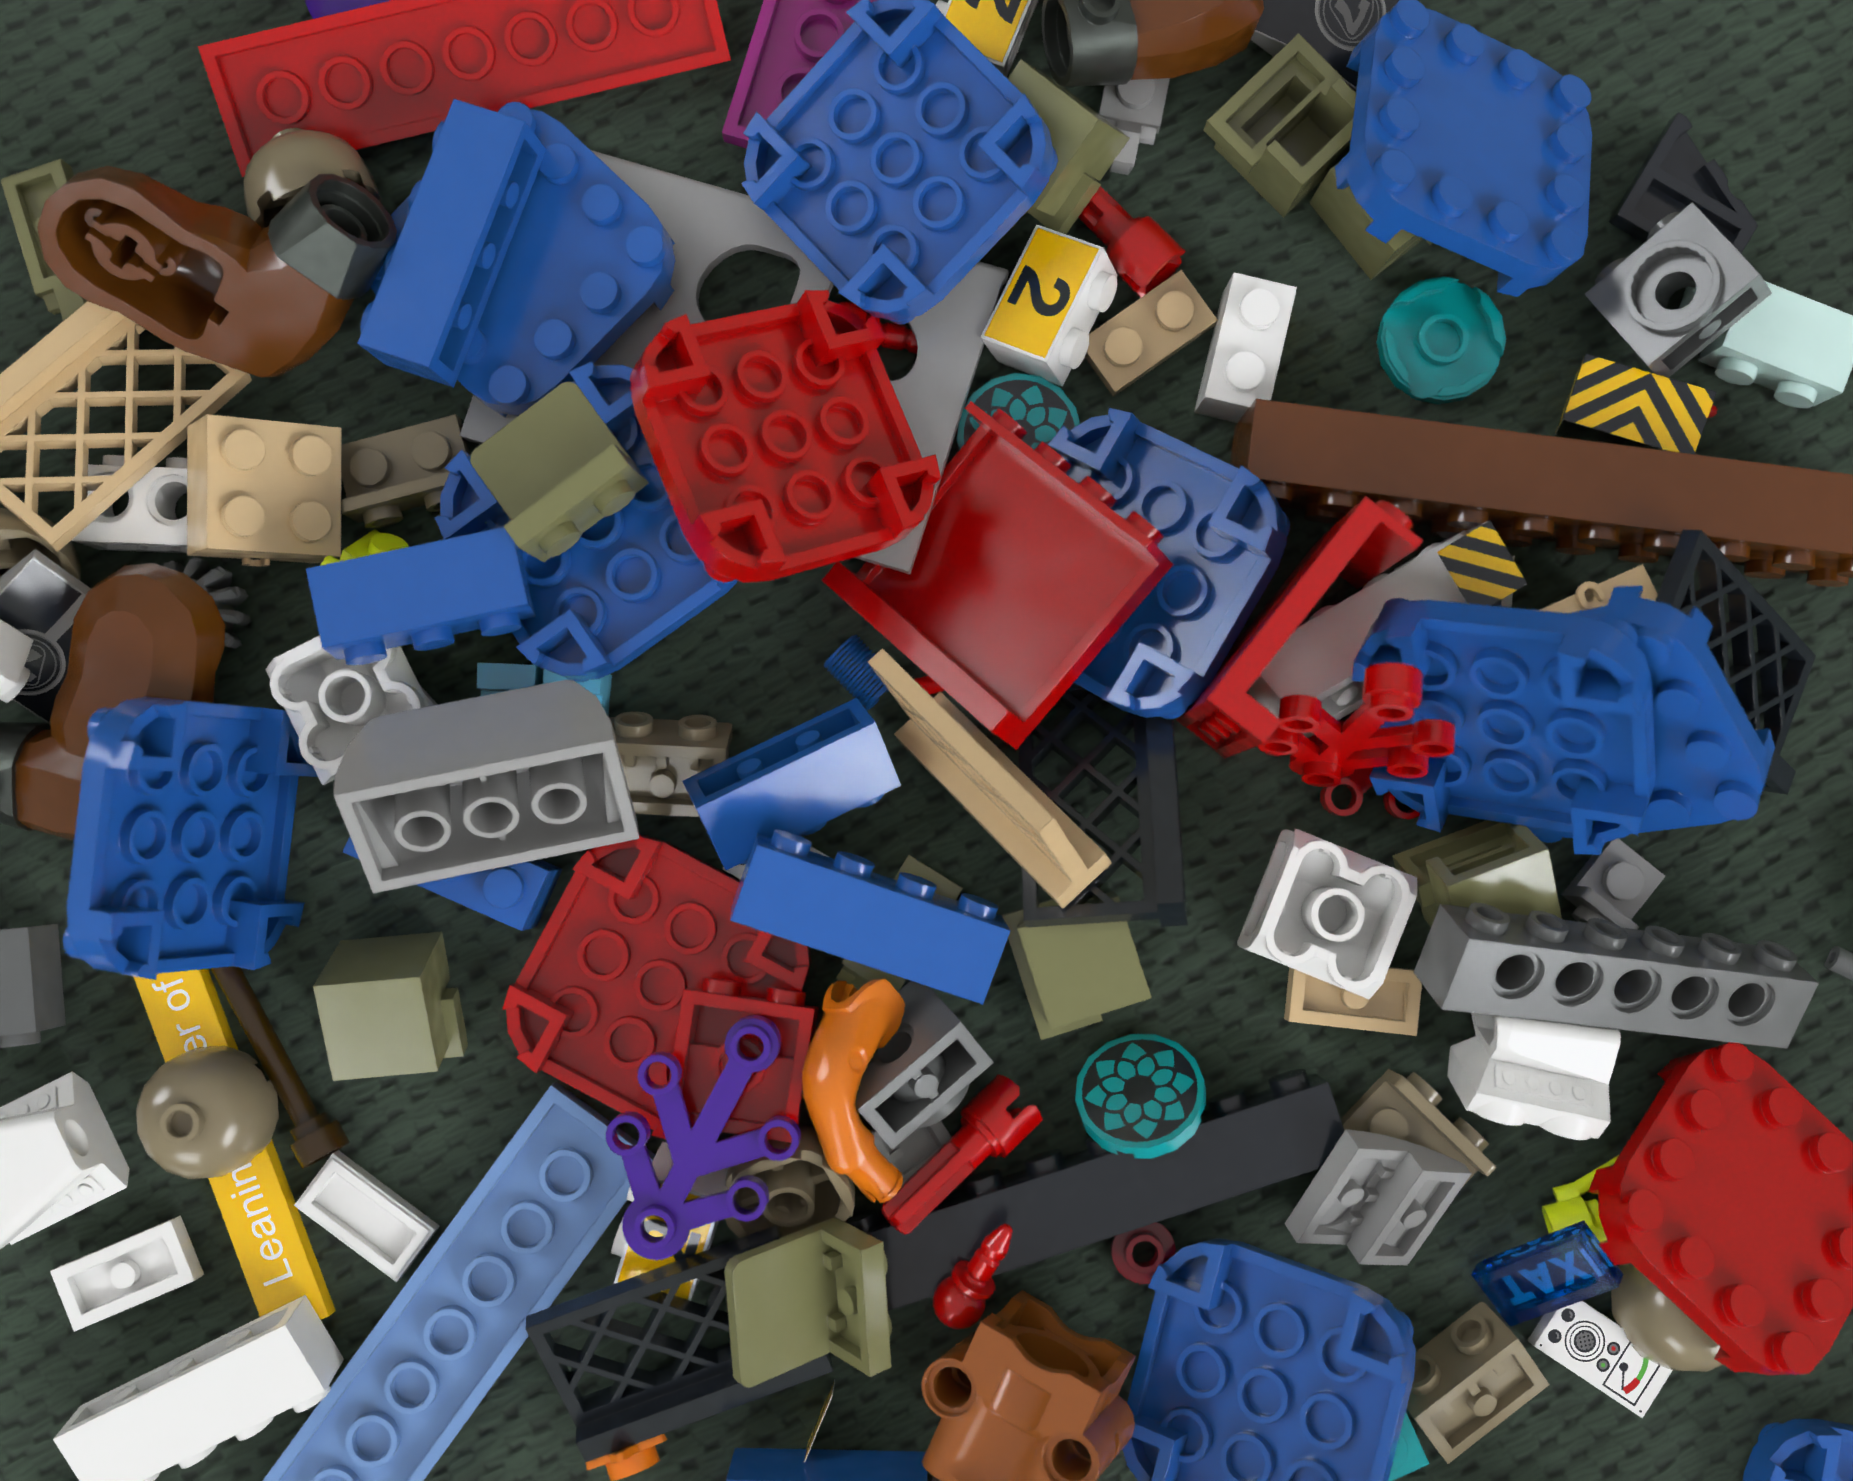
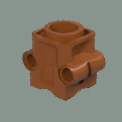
[921,1290,1136,1481]

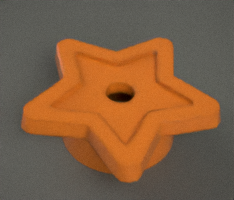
[586,1434,667,1481]

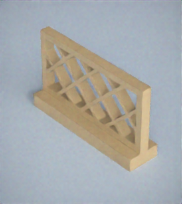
[0,301,252,552]
[868,648,1112,909]

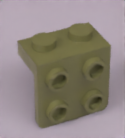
[470,382,649,562]
[725,1217,892,1388]

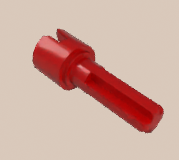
[1078,186,1186,298]
[881,1074,1042,1235]

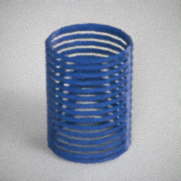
[823,634,889,711]

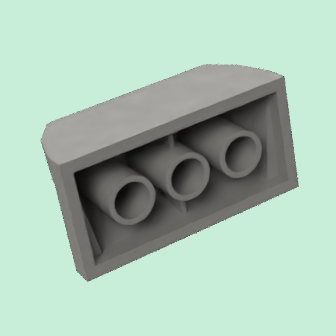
[334,680,640,893]

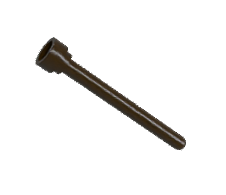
[211,966,350,1169]

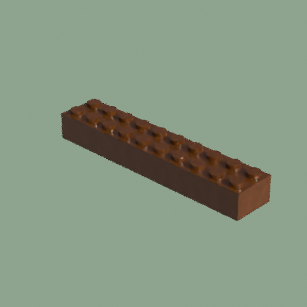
[1230,399,1853,587]

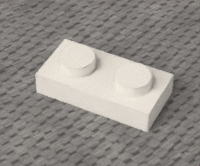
[50,1215,204,1332]

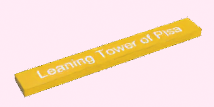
[133,969,336,1320]

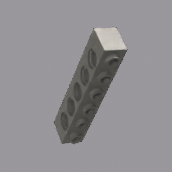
[1414,903,1819,1049]

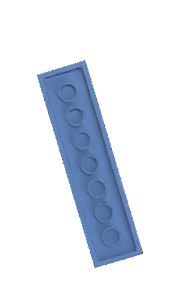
[263,1082,655,1481]

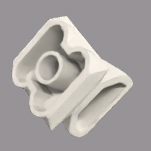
[265,635,438,786]
[1237,828,1417,999]
[1447,1013,1621,1140]
[0,1072,130,1249]

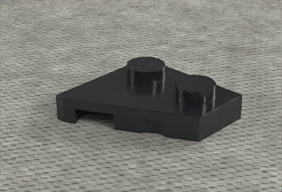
[1609,112,1758,254]

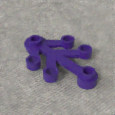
[605,1015,801,1260]

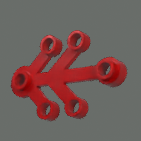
[1258,663,1455,787]

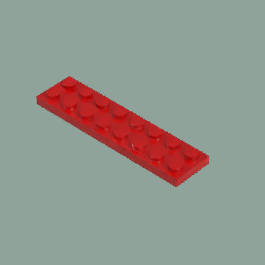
[198,0,731,177]

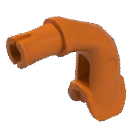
[802,978,905,1203]

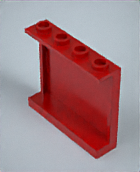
[821,401,1173,749]
[1176,497,1423,758]

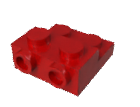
[668,977,819,1143]

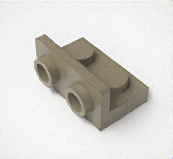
[341,414,470,528]
[609,712,733,817]
[1341,1069,1497,1186]
[1406,1302,1550,1464]

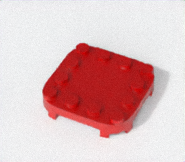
[630,290,941,583]
[502,835,812,1140]
[1588,1042,1853,1376]

